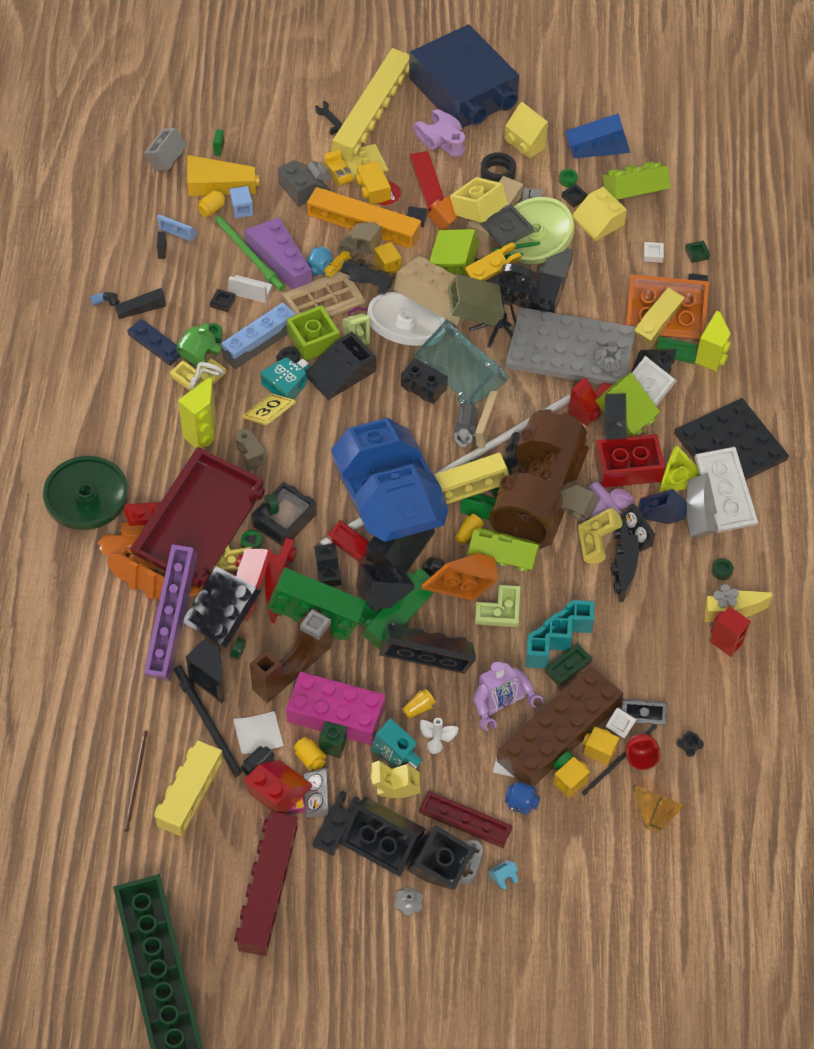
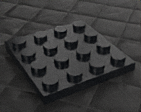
[674,398,789,480]

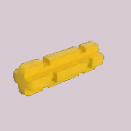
[324,251,351,277]

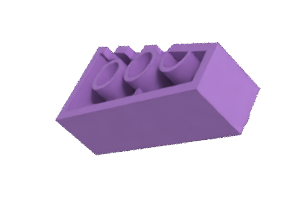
[244,218,312,290]

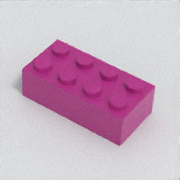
[286,672,386,746]

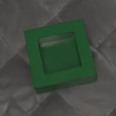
[685,241,710,263]

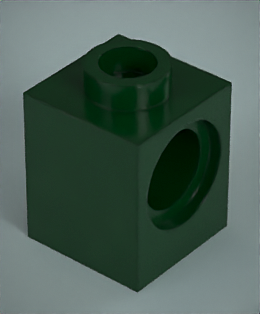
[319,721,347,758]

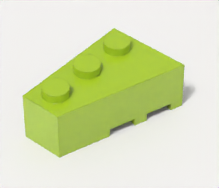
[467,527,541,572]

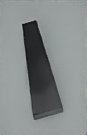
[115,288,166,319]

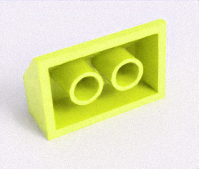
[178,377,216,449]

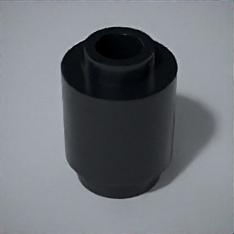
[241,746,275,776]

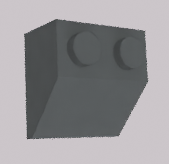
[278,161,330,207]

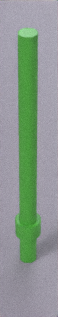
[215,215,285,291]

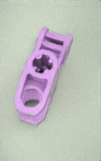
[414,109,465,157]

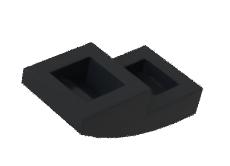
[314,544,342,586]

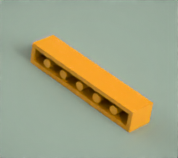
[307,187,421,249]

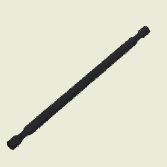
[581,724,657,796]

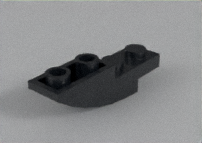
[610,518,639,602]

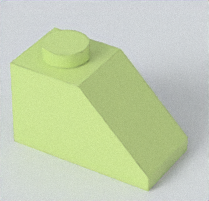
[343,314,370,345]

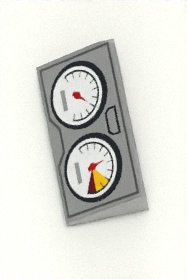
[304,768,328,818]

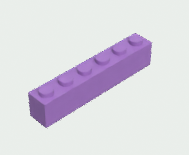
[144,544,198,681]

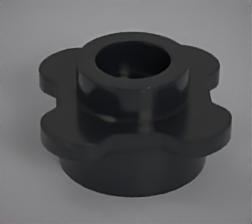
[677,731,704,757]

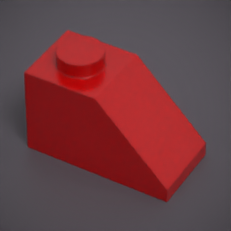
[568,377,601,426]

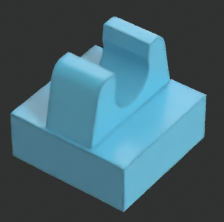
[487,860,518,890]

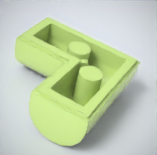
[475,585,520,627]

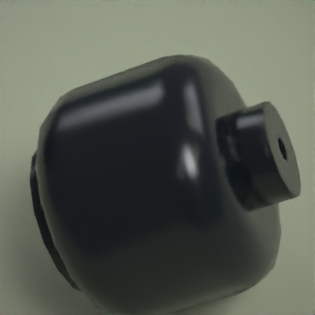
[422,557,445,577]

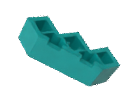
[525,600,594,669]

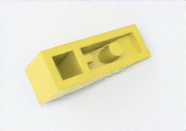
[635,287,685,347]

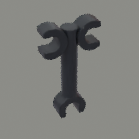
[315,101,345,136]

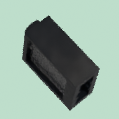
[251,482,317,547]

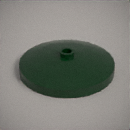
[43,456,128,530]

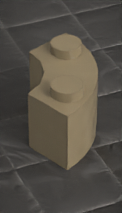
[337,222,382,260]

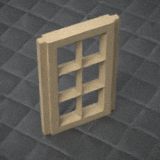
[282,271,365,318]

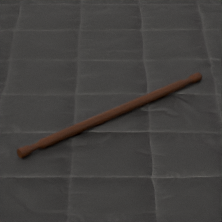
[124,731,148,832]

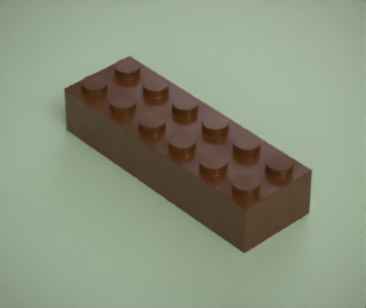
[497,665,623,786]

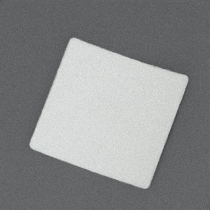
[233,711,283,754]

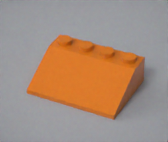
[626,274,709,340]

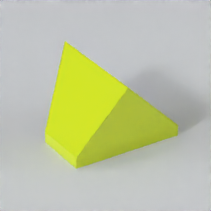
[658,446,700,493]

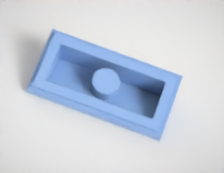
[157,214,198,242]

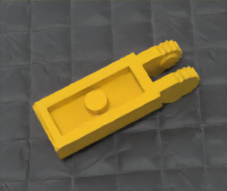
[465,243,522,281]

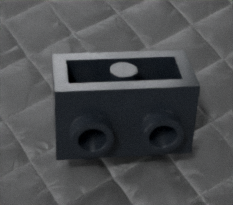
[401,358,448,404]

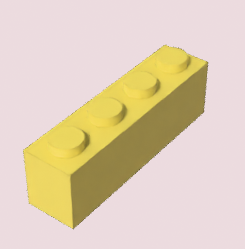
[434,453,509,504]
[154,740,224,837]

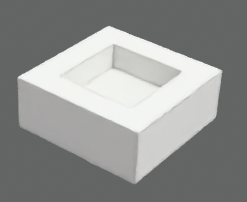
[643,242,664,263]
[605,707,637,739]

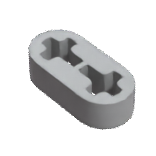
[459,840,483,885]

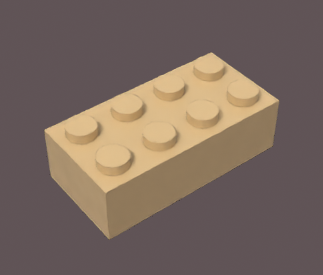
[394,256,466,326]

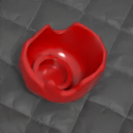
[626,734,660,770]

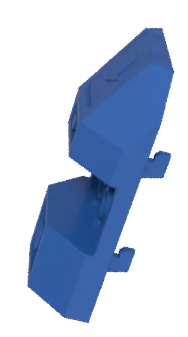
[331,418,448,542]

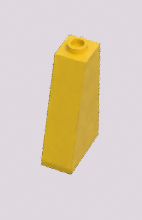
[187,155,260,196]

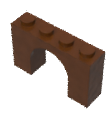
[250,608,331,704]

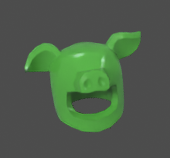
[176,322,221,367]

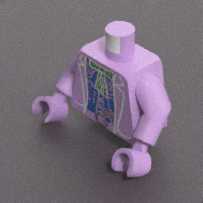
[473,662,544,731]

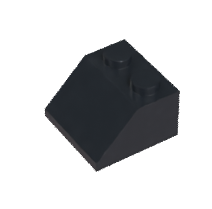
[186,639,225,704]
[407,825,475,890]

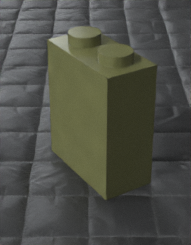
[448,274,505,326]

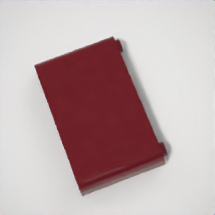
[130,447,265,589]

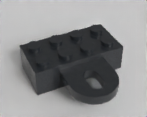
[486,264,562,313]

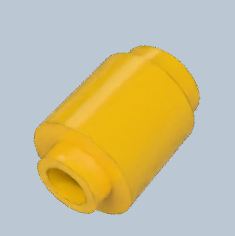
[197,190,225,217]
[294,737,326,771]

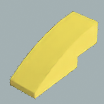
[704,590,772,622]

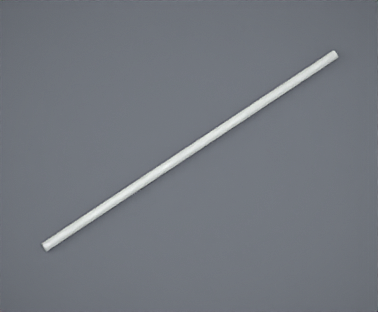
[319,395,571,545]

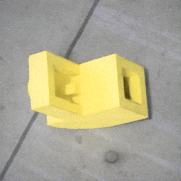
[371,761,421,798]

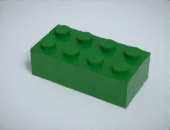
[266,567,366,641]

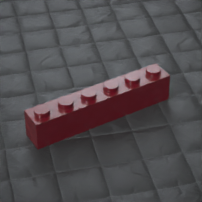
[234,811,298,957]

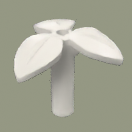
[420,718,459,754]

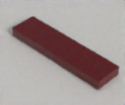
[419,791,513,849]

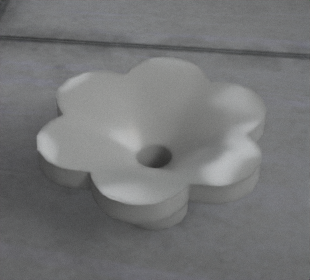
[395,887,423,916]

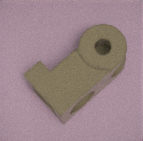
[235,429,267,471]

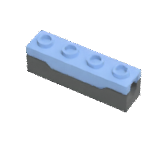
[221,302,296,370]

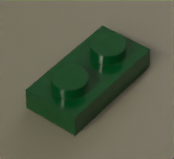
[545,643,592,687]

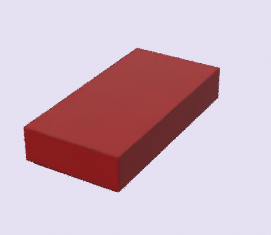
[326,520,369,563]

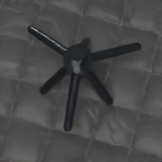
[469,295,513,348]

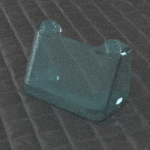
[414,319,510,406]

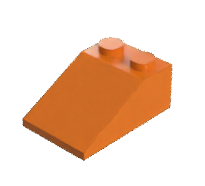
[421,553,499,601]

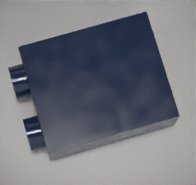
[409,24,519,128]

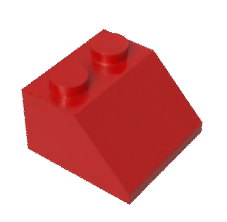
[244,760,313,814]

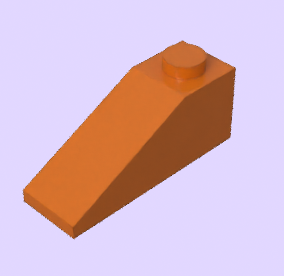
[427,196,459,230]

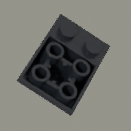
[306,332,376,400]

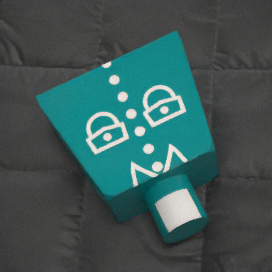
[260,358,310,400]
[370,718,423,769]

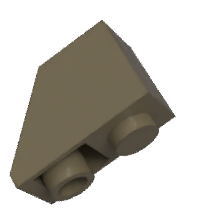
[560,485,600,521]

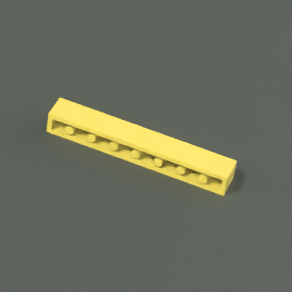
[331,48,410,161]

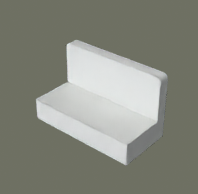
[228,275,273,303]

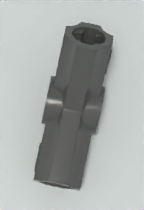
[454,404,477,447]

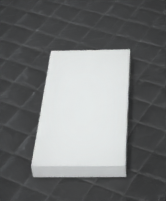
[694,447,758,533]

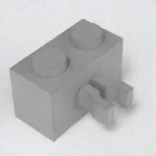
[144,128,187,171]

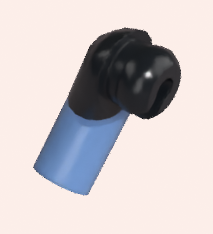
[90,292,120,306]

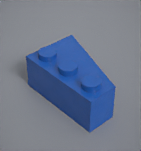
[565,113,630,159]

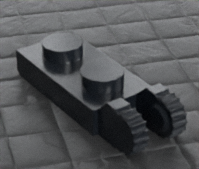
[312,791,360,856]

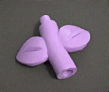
[582,482,635,522]

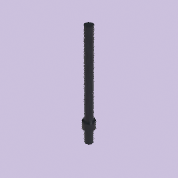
[173,665,242,777]

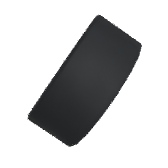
[481,152,516,182]

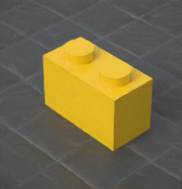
[355,161,391,205]

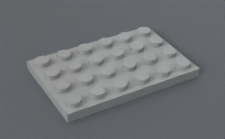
[505,307,636,385]

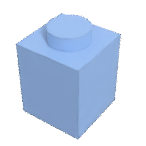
[229,186,253,218]

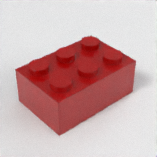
[594,434,665,488]

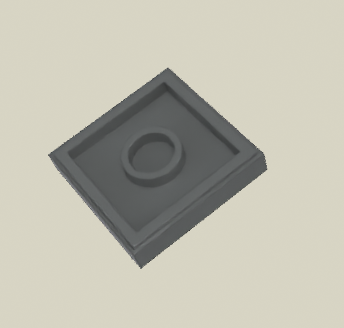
[480,204,534,247]

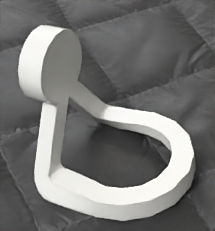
[189,362,224,390]

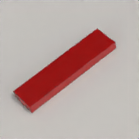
[410,151,444,212]

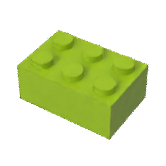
[603,161,671,199]

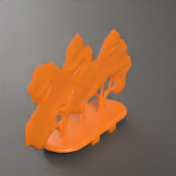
[97,522,212,600]

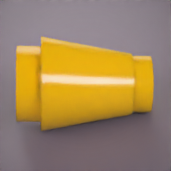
[454,514,484,545]
[401,689,436,719]

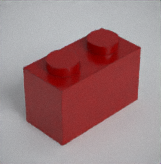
[710,606,751,657]

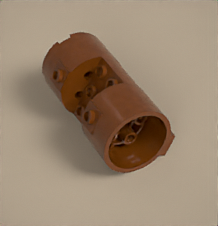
[489,409,589,549]

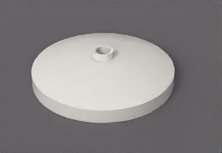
[367,292,446,346]

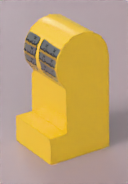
[323,149,353,187]

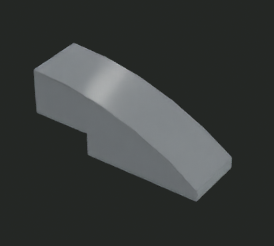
[687,473,717,538]

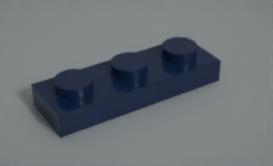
[127,319,182,366]

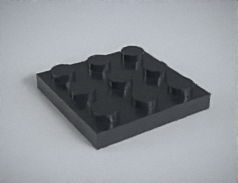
[183,566,261,648]

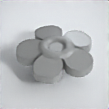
[714,584,739,608]

